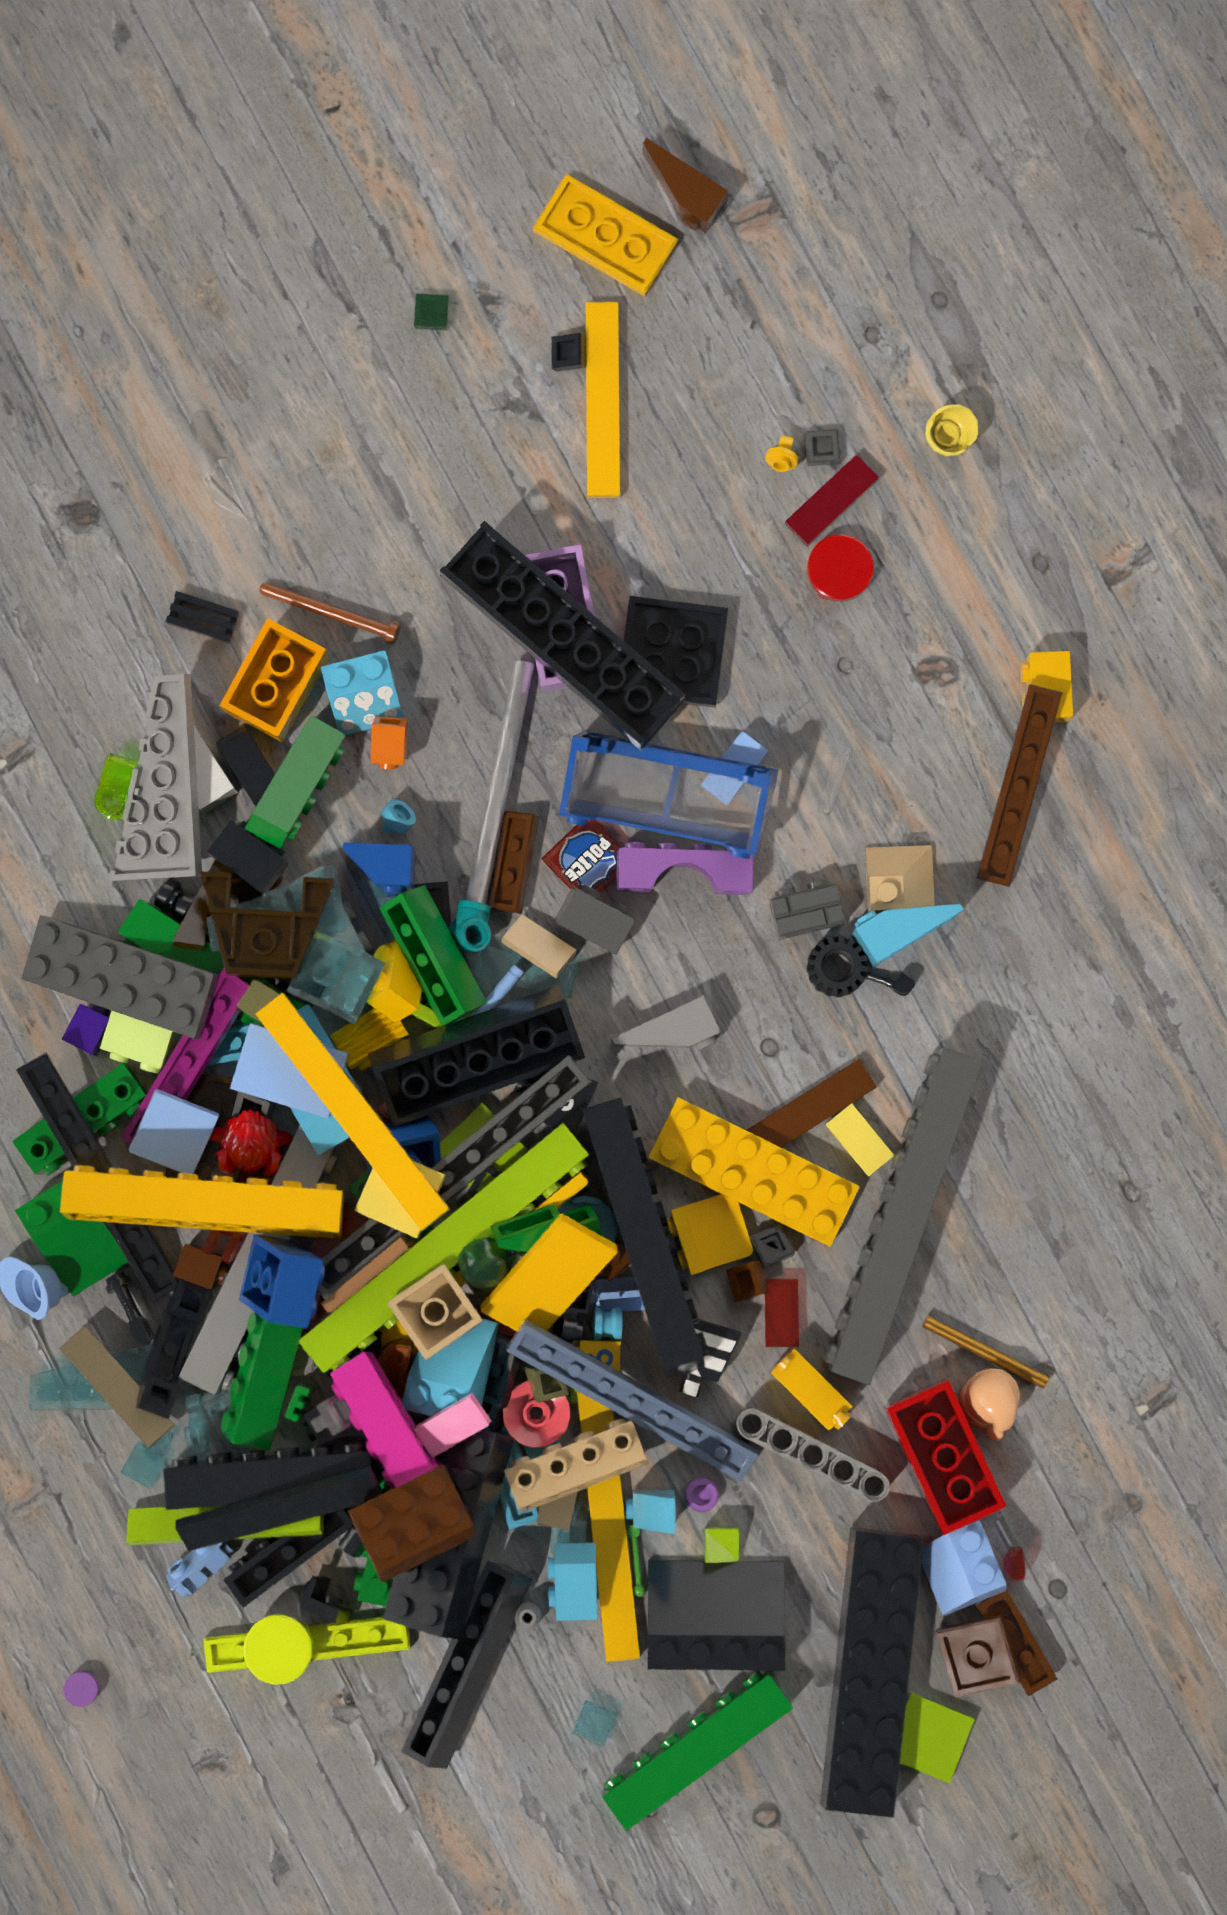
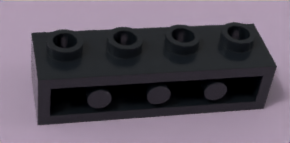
[223,1508,353,1608]

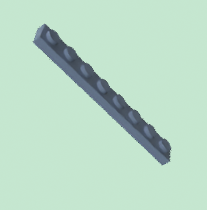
[507,1319,759,1482]

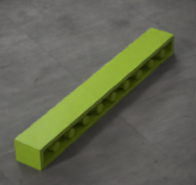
[298,1123,589,1373]

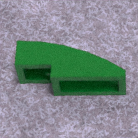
[490,1204,603,1252]

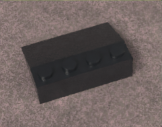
[647,1560,786,1671]

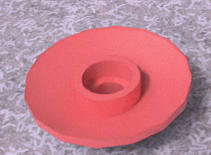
[503,1380,570,1448]

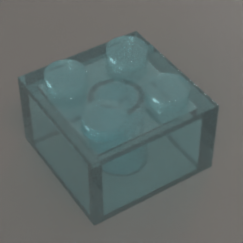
[287,931,385,1024]

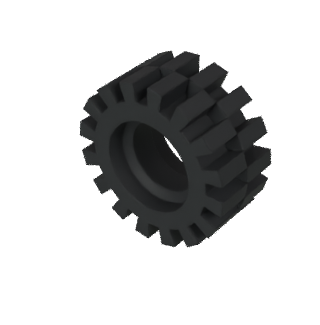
[806,935,868,998]

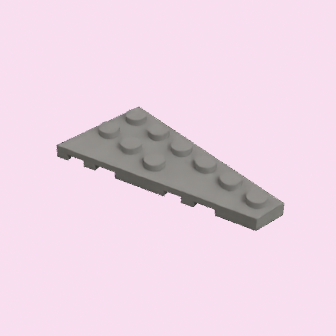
[108,674,202,881]

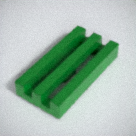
[285,1382,317,1422]

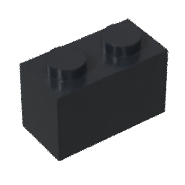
[207,819,288,896]

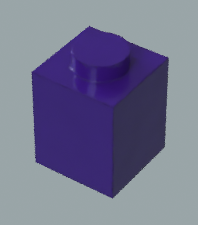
[62,1003,110,1056]

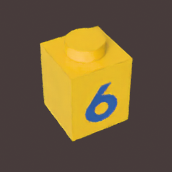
[576,1339,621,1372]

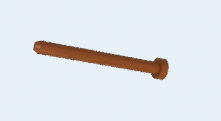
[259,583,401,645]

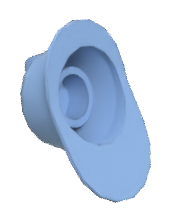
[0,1257,68,1320]

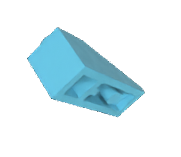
[626,1489,676,1534]

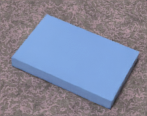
[230,1023,349,1119]

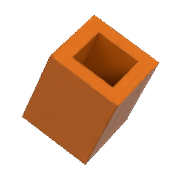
[370,716,408,769]

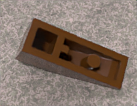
[643,138,728,233]

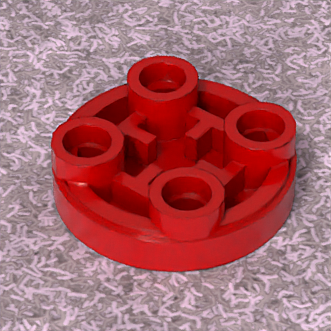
[807,534,874,602]

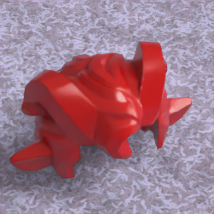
[209,1109,293,1176]

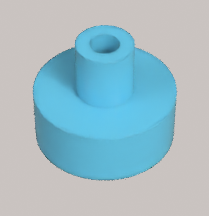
[381,799,416,834]

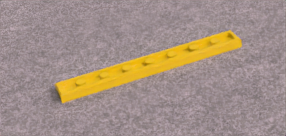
[256,993,450,1231]
[577,1391,640,1662]

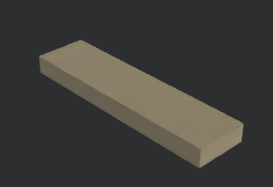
[59,1325,175,1449]

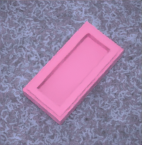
[414,1393,491,1457]

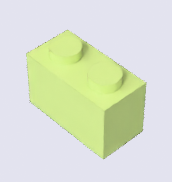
[100,1011,183,1074]

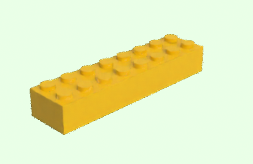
[60,1165,344,1239]

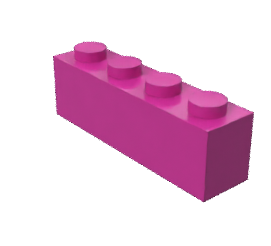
[330,1352,439,1489]

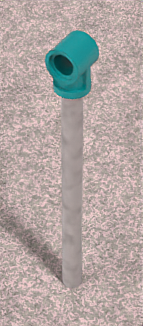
[448,660,534,952]

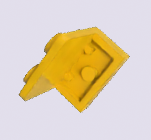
[667,1194,753,1275]

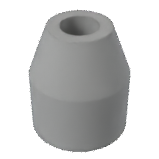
[515,1600,542,1630]

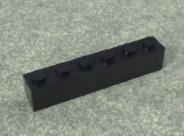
[401,1561,533,1769]

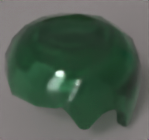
[457,1237,512,1289]

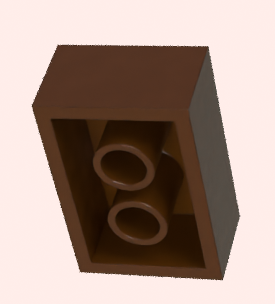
[348,1464,476,1583]

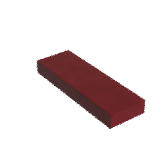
[785,454,879,547]

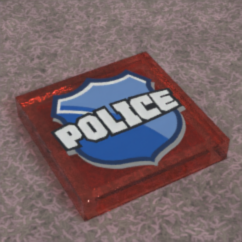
[541,820,622,894]

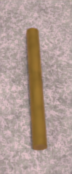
[922,1315,1049,1389]

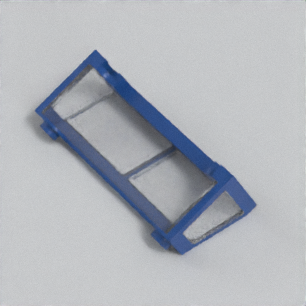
[559,731,779,859]

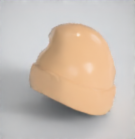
[959,1369,1020,1441]

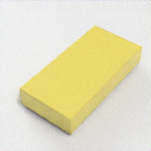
[825,1103,894,1177]

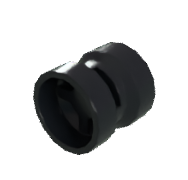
[154,878,197,923]

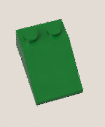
[15,1181,129,1297]

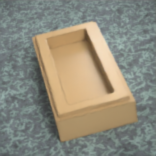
[502,914,576,978]

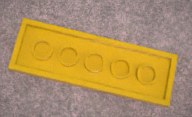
[648,1097,860,1247]

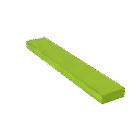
[126,1505,324,1545]

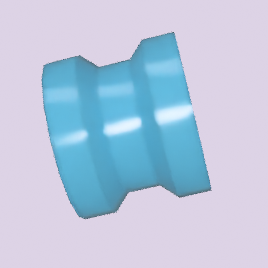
[592,1307,623,1341]

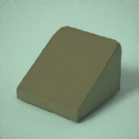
[237,979,281,1024]
[525,1365,569,1403]

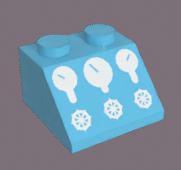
[321,650,404,736]

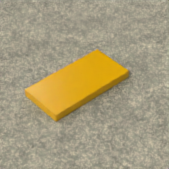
[533,173,678,297]
[481,1213,618,1331]

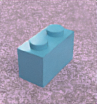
[548,1543,597,1621]

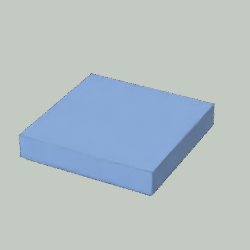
[129,1088,219,1174]

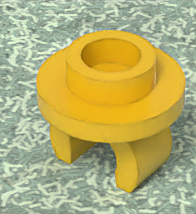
[765,435,798,472]

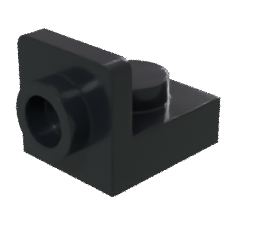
[300,1575,353,1624]

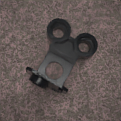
[553,1277,596,1344]

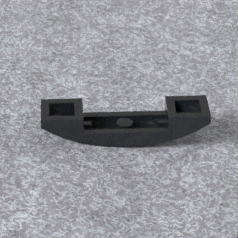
[136,1279,212,1419]

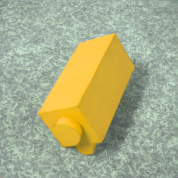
[769,1347,853,1431]

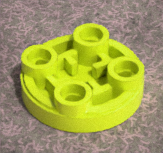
[244,1614,313,1685]

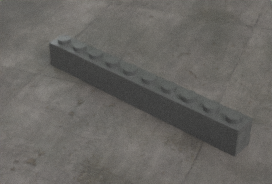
[317,1056,592,1299]

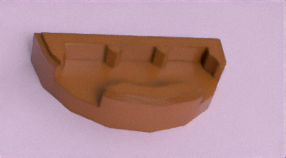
[377,1338,414,1399]

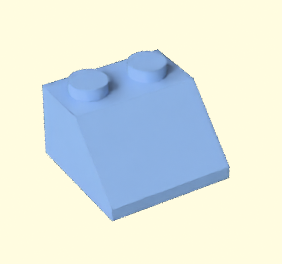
[921,1520,1007,1616]

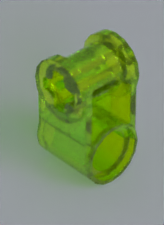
[94,753,139,821]

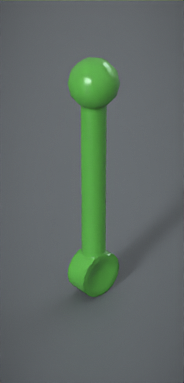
[627,1525,646,1597]

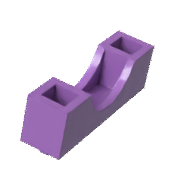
[616,842,753,895]

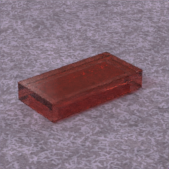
[764,1279,799,1347]

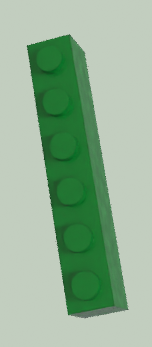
[118,898,306,1027]
[602,1671,793,1831]

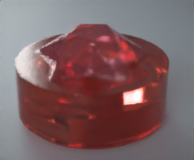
[1003,1546,1025,1581]

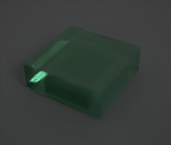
[414,294,449,330]

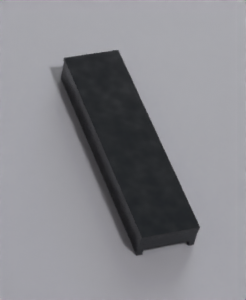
[440,521,686,751]

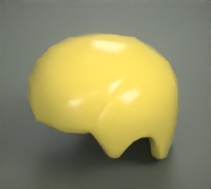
[925,404,978,457]

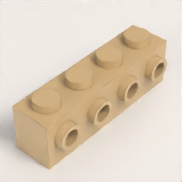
[504,1419,649,1513]

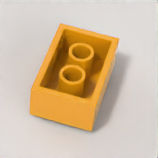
[219,618,330,743]

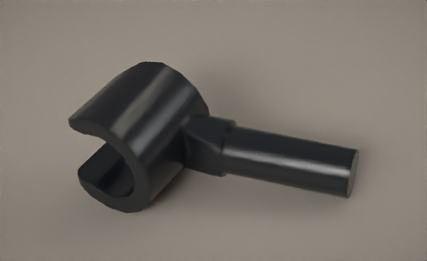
[866,971,915,996]

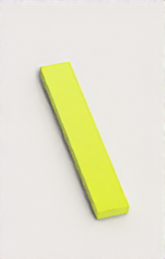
[204,1616,411,1673]

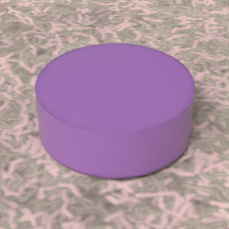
[685,1477,719,1512]
[64,1671,100,1707]

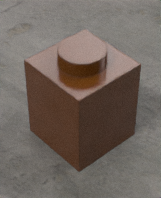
[173,1243,229,1289]

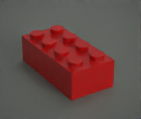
[883,1378,1007,1535]

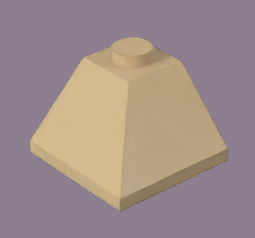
[865,845,935,914]
[387,1264,483,1360]

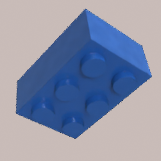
[239,1234,325,1328]

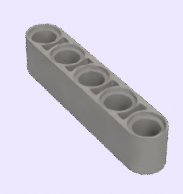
[736,1407,890,1502]

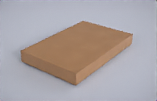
[321,1234,416,1313]

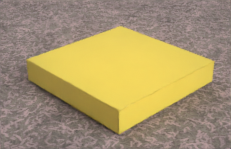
[354,1161,446,1238]

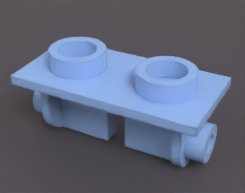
[588,1277,645,1314]
[166,1541,234,1598]

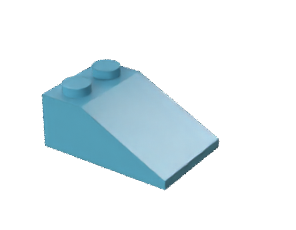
[851,904,964,968]
[402,1318,500,1416]

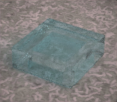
[572,1700,617,1747]

